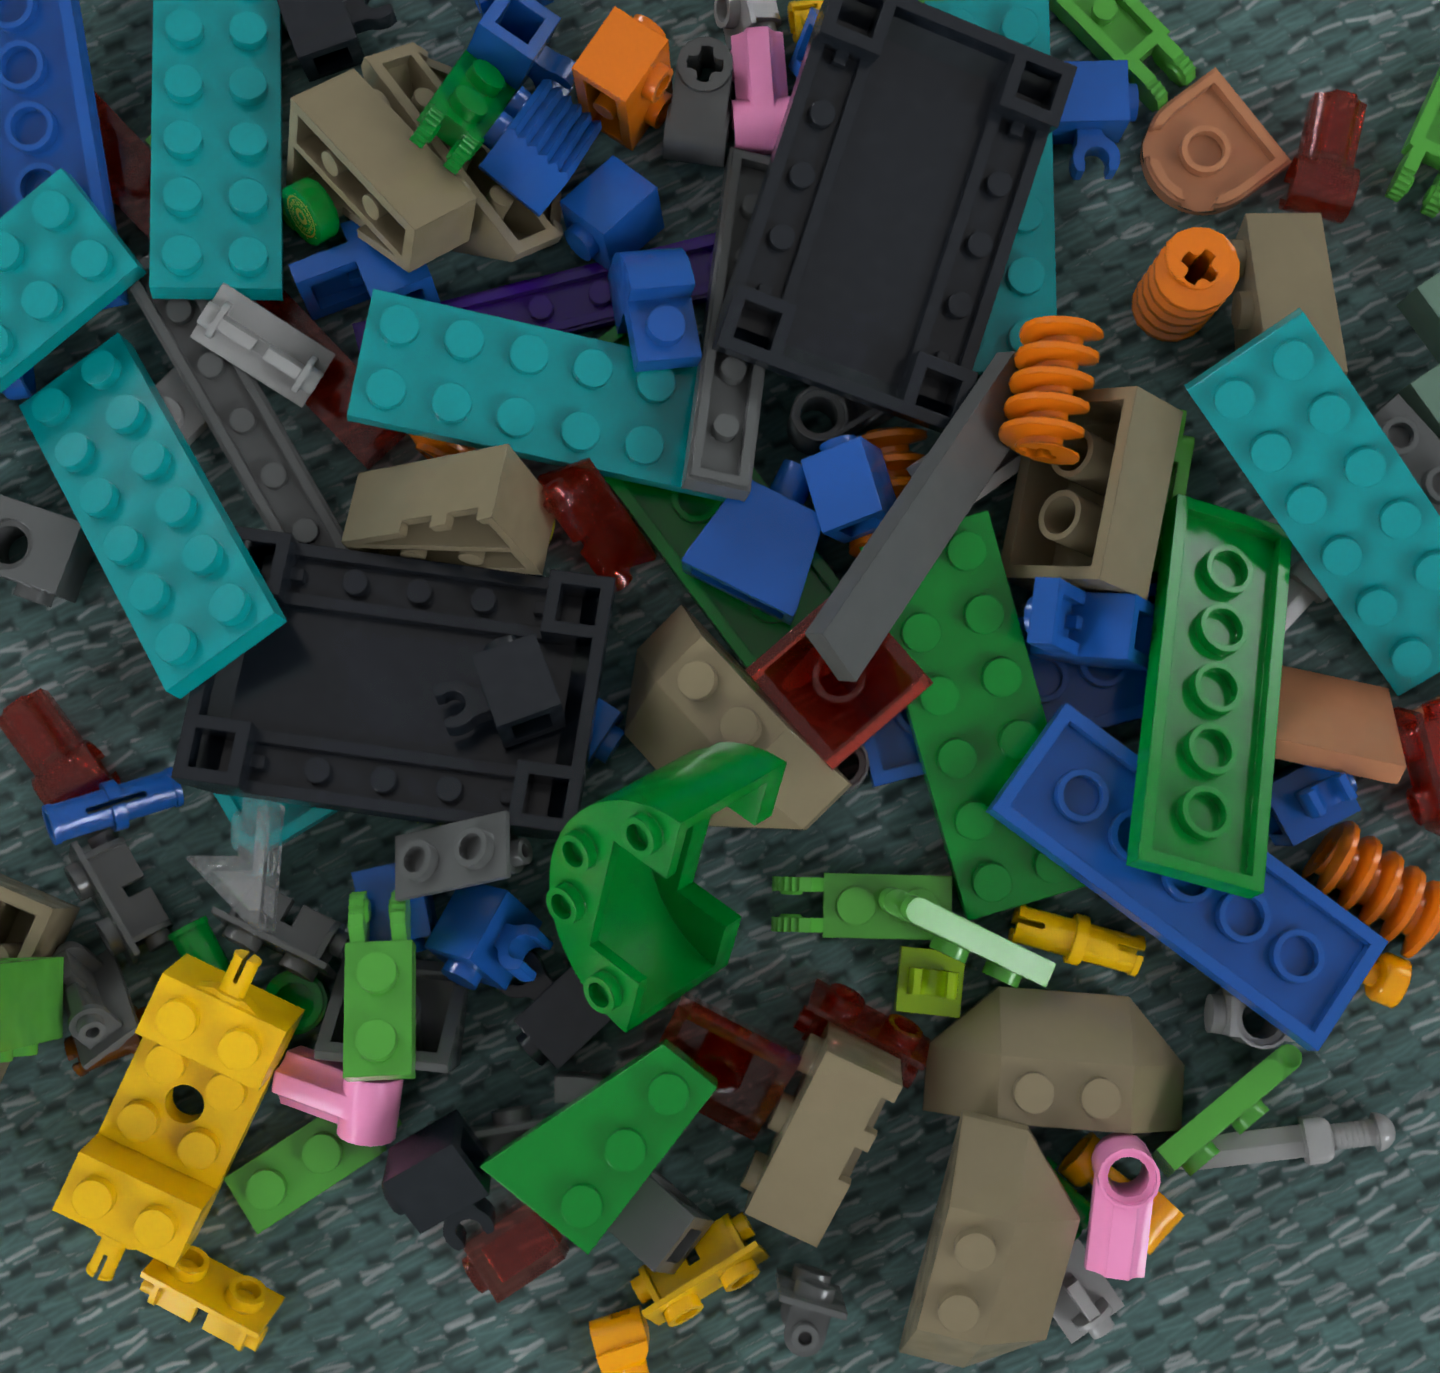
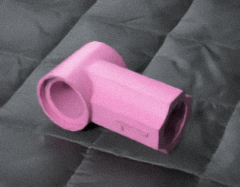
[730,26,791,156]
[272,1045,404,1147]
[1084,1133,1161,1281]

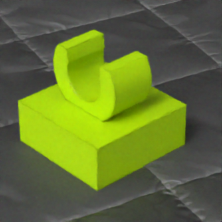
[894,946,965,1018]

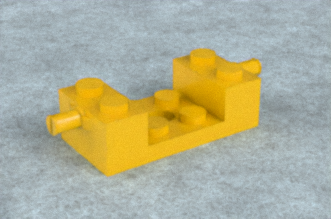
[52,949,305,1281]

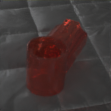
[1279,89,1367,224]
[0,688,122,805]

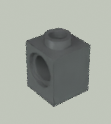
[608,1170,714,1274]

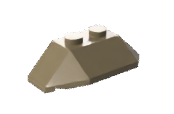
[361,42,563,262]
[624,604,852,830]
[922,986,1185,1134]
[899,1110,1080,1368]

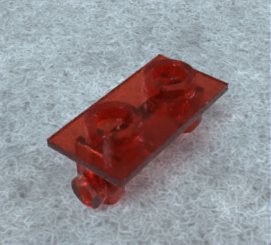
[537,458,657,592]
[1393,699,1440,836]
[793,979,931,1089]

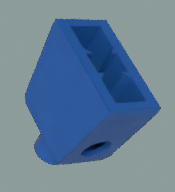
[681,459,821,626]

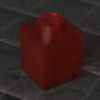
[462,1201,570,1304]

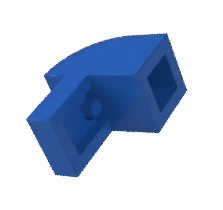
[288,220,441,321]
[607,247,702,372]
[1024,577,1154,671]

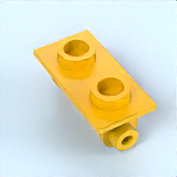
[630,1212,770,1327]
[140,1245,286,1352]

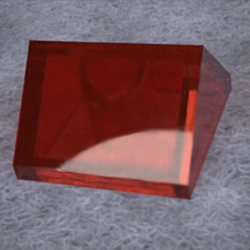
[745,598,933,771]
[658,992,802,1141]

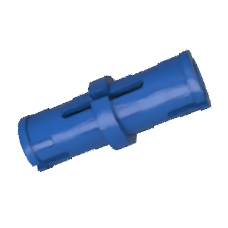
[42,767,184,845]

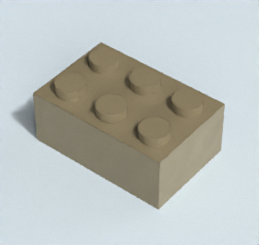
[1001,386,1183,600]

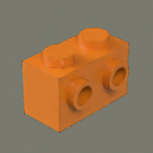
[572,6,673,151]

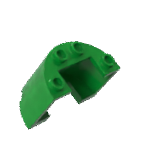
[546,742,787,1033]

